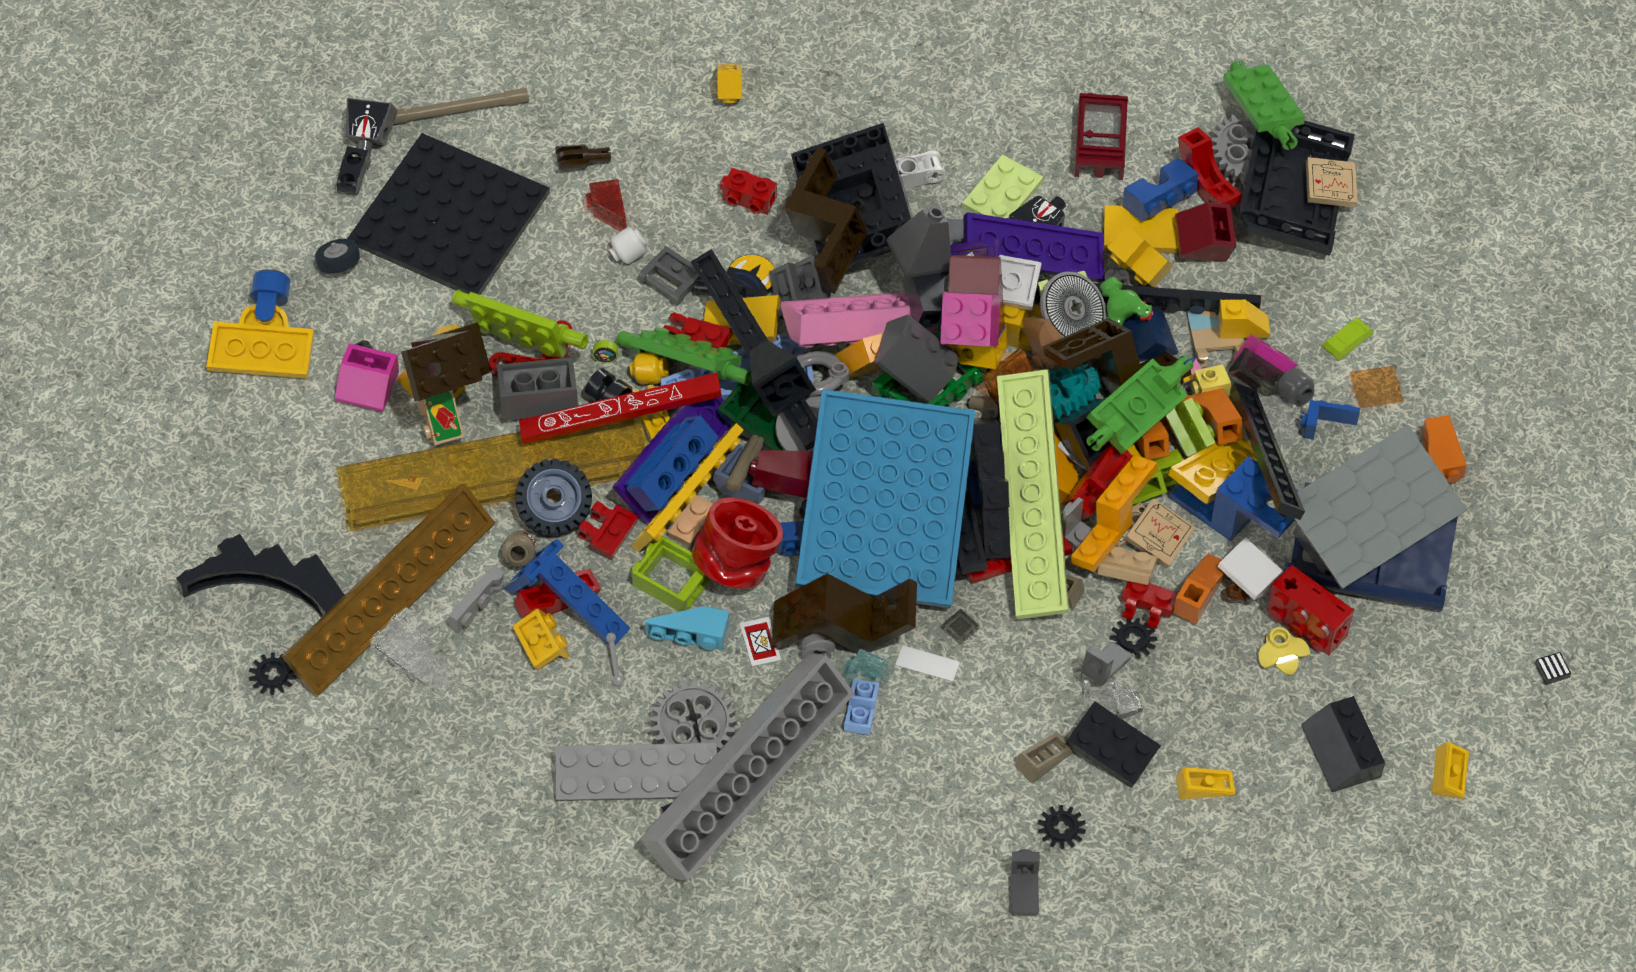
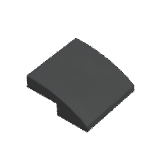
[769,255,829,318]

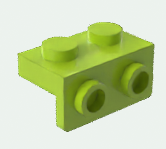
[1165,397,1216,457]

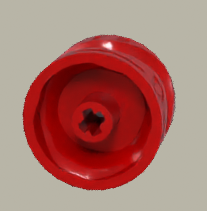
[692,497,783,589]

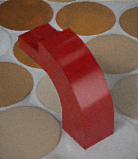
[1178,127,1242,207]

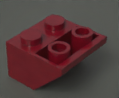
[1174,202,1236,262]

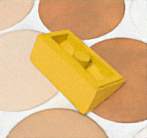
[1432,742,1469,799]

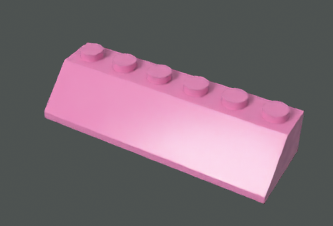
[781,292,938,348]

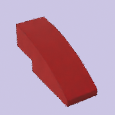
[1063,444,1133,520]
[514,569,601,619]

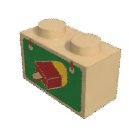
[417,390,464,445]

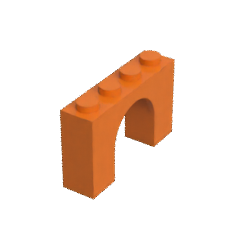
[1135,388,1243,460]

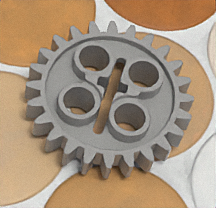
[1210,113,1256,185]
[650,679,737,752]

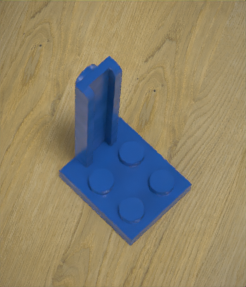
[504,539,630,646]

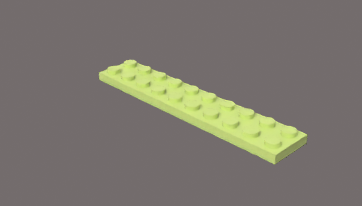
[997,369,1069,619]

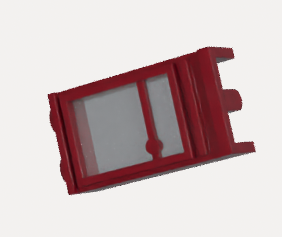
[1074,93,1128,180]

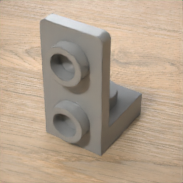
[1062,497,1092,550]

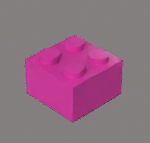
[941,292,1000,346]

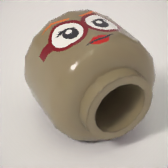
[502,530,537,567]

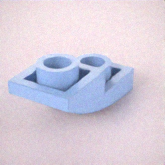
[844,679,879,735]

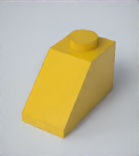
[717,64,742,103]
[1218,300,1270,339]

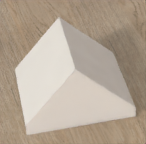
[1217,537,1283,600]

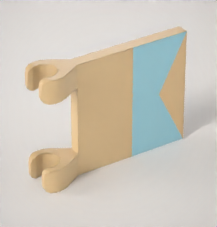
[1187,311,1244,368]

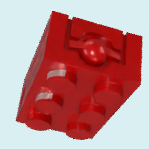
[1267,565,1354,656]

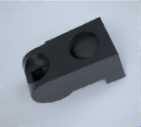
[337,146,371,195]

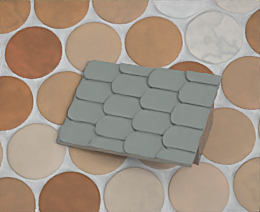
[1292,425,1467,589]

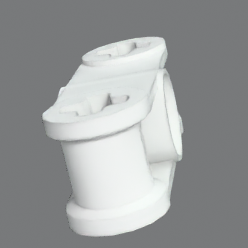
[896,150,946,188]

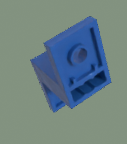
[1169,456,1299,541]

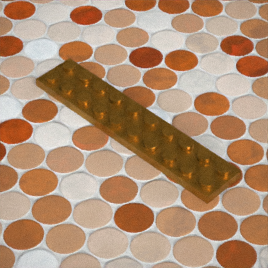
[281,484,495,696]

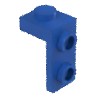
[1300,400,1360,440]

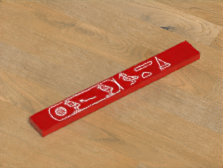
[519,372,722,444]

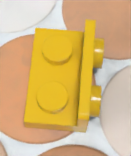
[512,608,570,670]

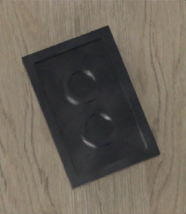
[1065,701,1161,788]

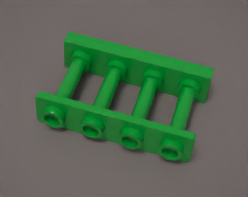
[871,329,987,407]

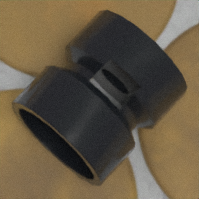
[584,368,633,402]

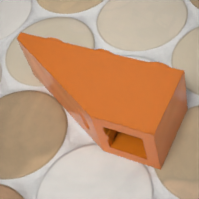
[1173,553,1226,625]

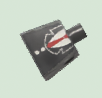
[346,98,398,156]

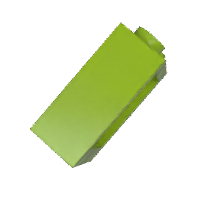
[631,536,712,612]

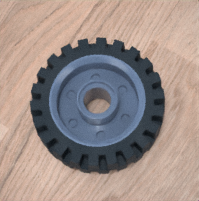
[515,458,592,537]

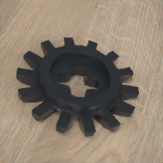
[1110,618,1157,659]
[249,652,296,695]
[1038,805,1086,849]

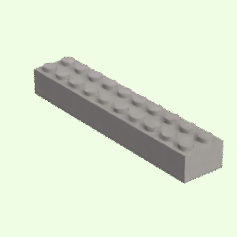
[640,654,855,880]

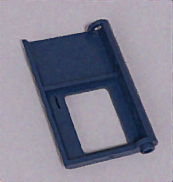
[1284,482,1458,611]

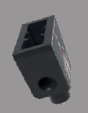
[1009,196,1066,227]

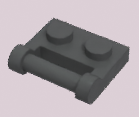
[638,246,701,306]

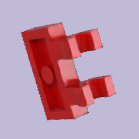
[578,501,638,559]
[1121,581,1178,629]

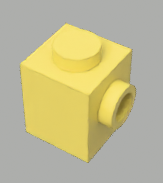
[1190,364,1231,399]

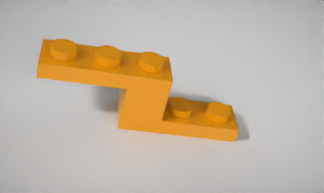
[1071,454,1158,572]

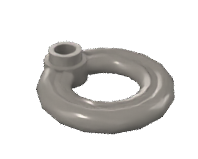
[796,351,850,396]

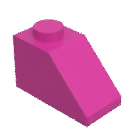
[1234,334,1297,378]

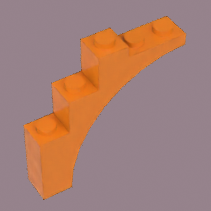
[1422,415,1467,483]

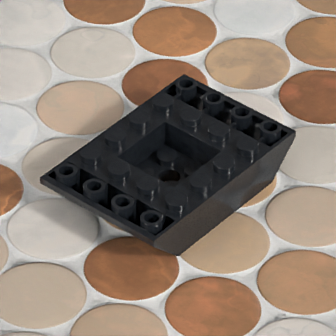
[791,123,913,265]

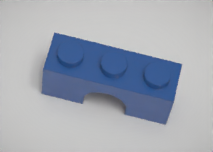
[1122,158,1199,222]

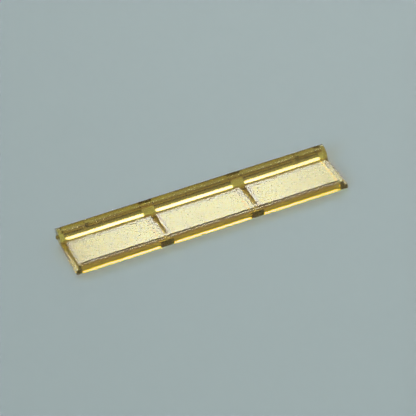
[337,416,648,531]

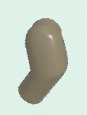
[969,395,1000,421]

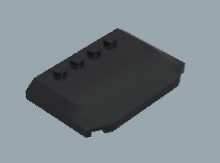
[1239,120,1355,256]

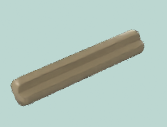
[726,435,764,492]

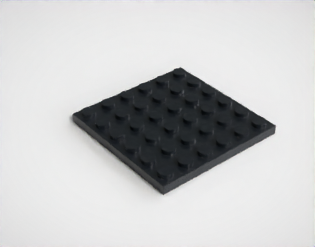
[347,133,550,295]

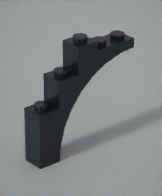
[902,219,964,327]
[971,417,1011,559]
[176,534,345,617]

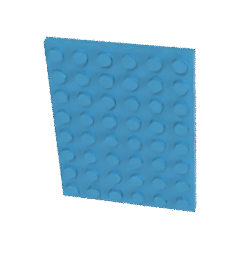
[795,389,975,608]

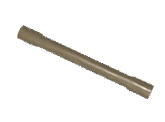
[393,88,529,125]

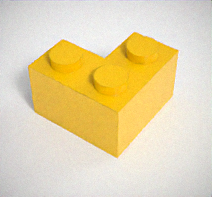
[1107,225,1173,287]

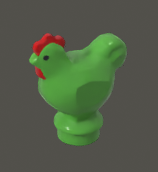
[1099,277,1154,326]

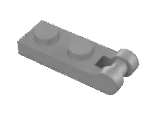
[448,567,504,633]

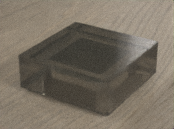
[942,609,979,645]

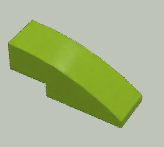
[1132,449,1183,505]

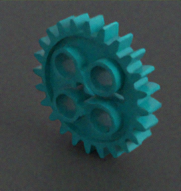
[1048,364,1101,419]

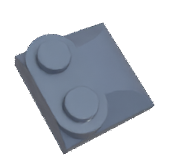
[713,444,767,504]

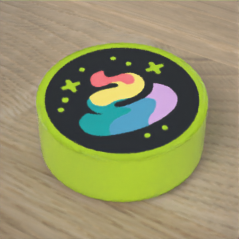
[592,340,618,363]

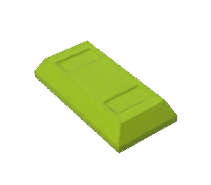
[1321,317,1374,361]

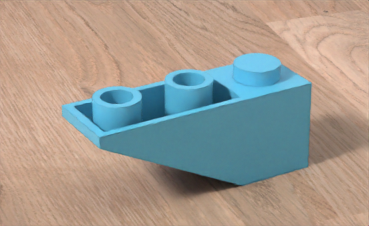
[645,606,729,650]

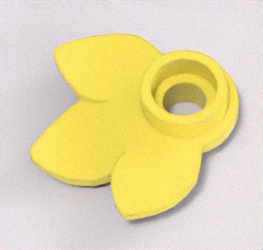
[1259,627,1310,675]

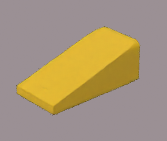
[1176,767,1236,799]

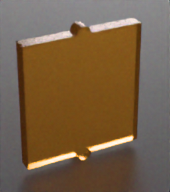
[1350,366,1403,408]

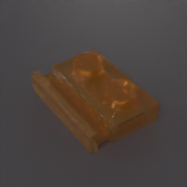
[982,349,1032,407]

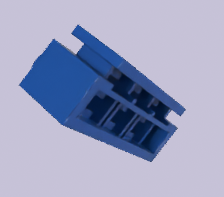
[625,415,719,511]

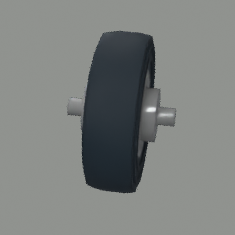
[315,238,360,274]

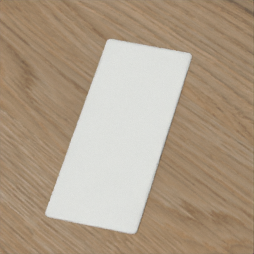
[896,645,960,681]

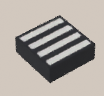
[1535,652,1571,685]

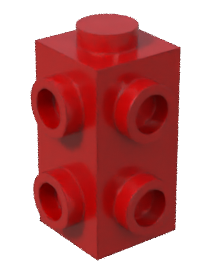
[720,168,777,215]

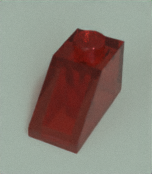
[585,179,627,232]

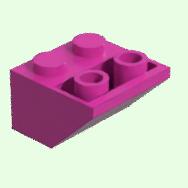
[335,343,399,412]

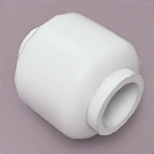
[609,227,648,264]

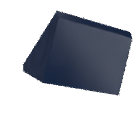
[1123,307,1178,362]

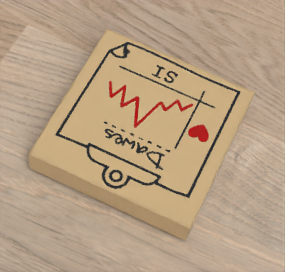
[1306,157,1358,207]
[1125,498,1196,568]

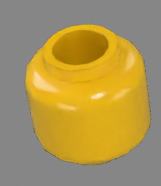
[630,352,669,385]

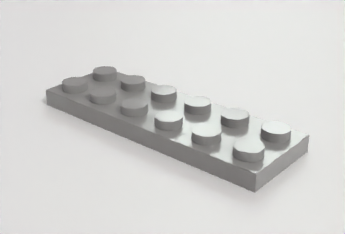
[555,743,717,801]

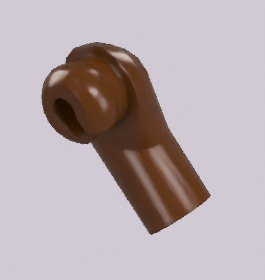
[1225,583,1249,602]

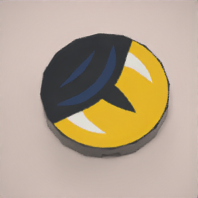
[727,254,775,298]

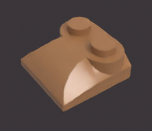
[1023,317,1063,370]

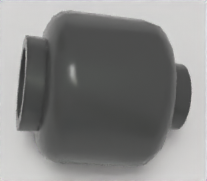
[1277,368,1315,405]

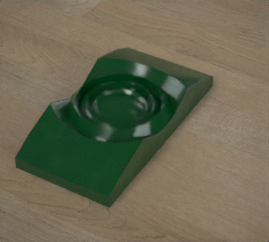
[717,381,784,451]

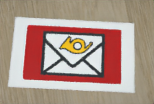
[740,617,781,666]

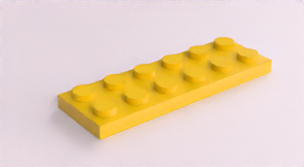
[630,423,744,552]

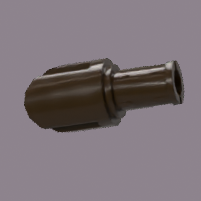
[555,144,611,170]

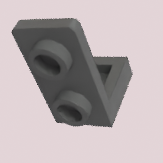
[1081,642,1132,686]
[1011,849,1040,915]

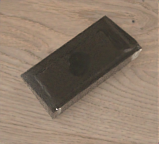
[1228,348,1283,396]

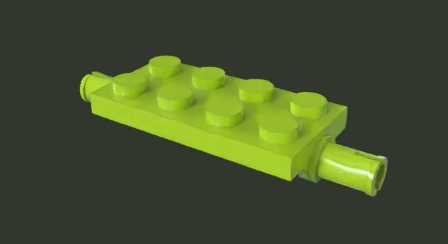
[452,290,589,358]

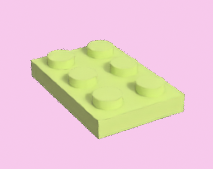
[962,154,1043,218]

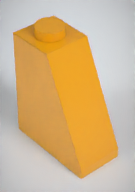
[834,333,883,378]

